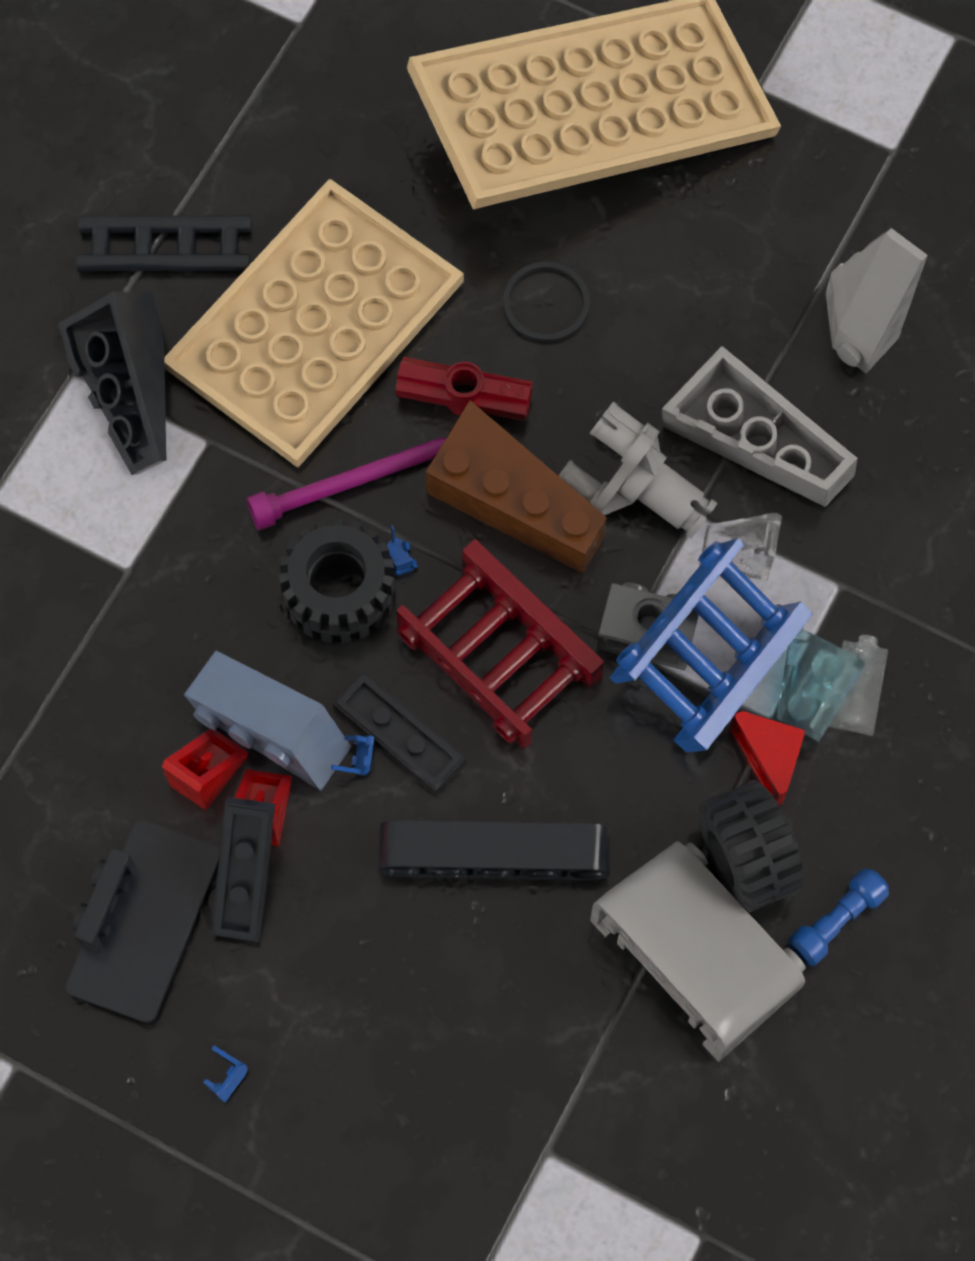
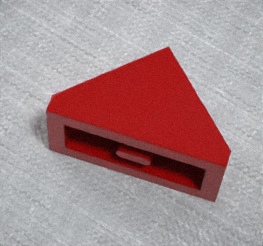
[730,711,806,805]
[162,729,249,811]
[234,769,292,847]

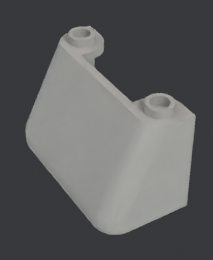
[590,841,806,1062]

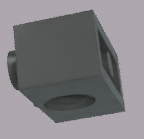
[597,583,699,671]

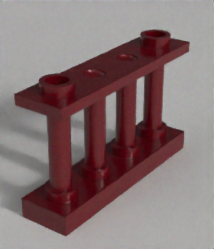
[396,539,605,750]

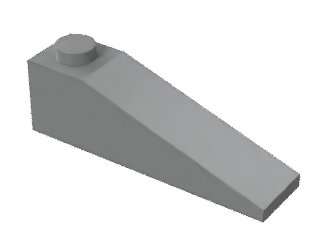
[826,228,928,374]

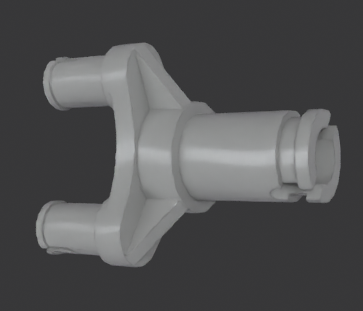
[559,401,717,539]

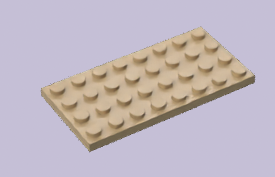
[407,0,781,209]

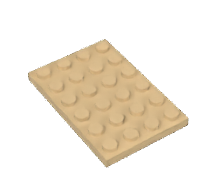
[164,179,464,467]

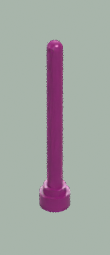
[246,437,447,531]

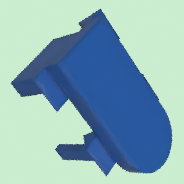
[387,525,418,576]
[331,735,374,775]
[203,1045,248,1102]

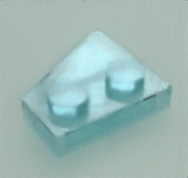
[777,629,866,743]

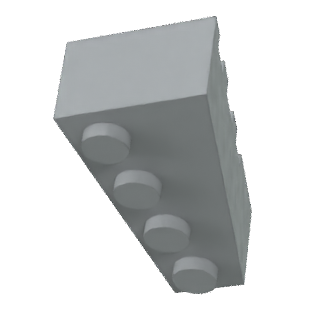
[662,346,857,507]

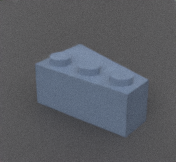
[184,651,351,791]

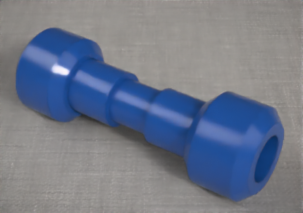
[788,868,889,966]

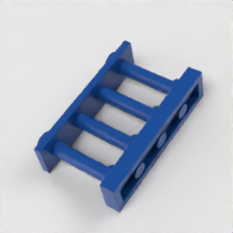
[609,538,813,752]

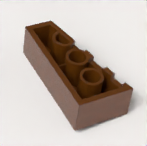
[426,401,607,574]

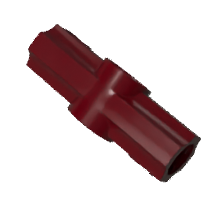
[395,357,533,421]

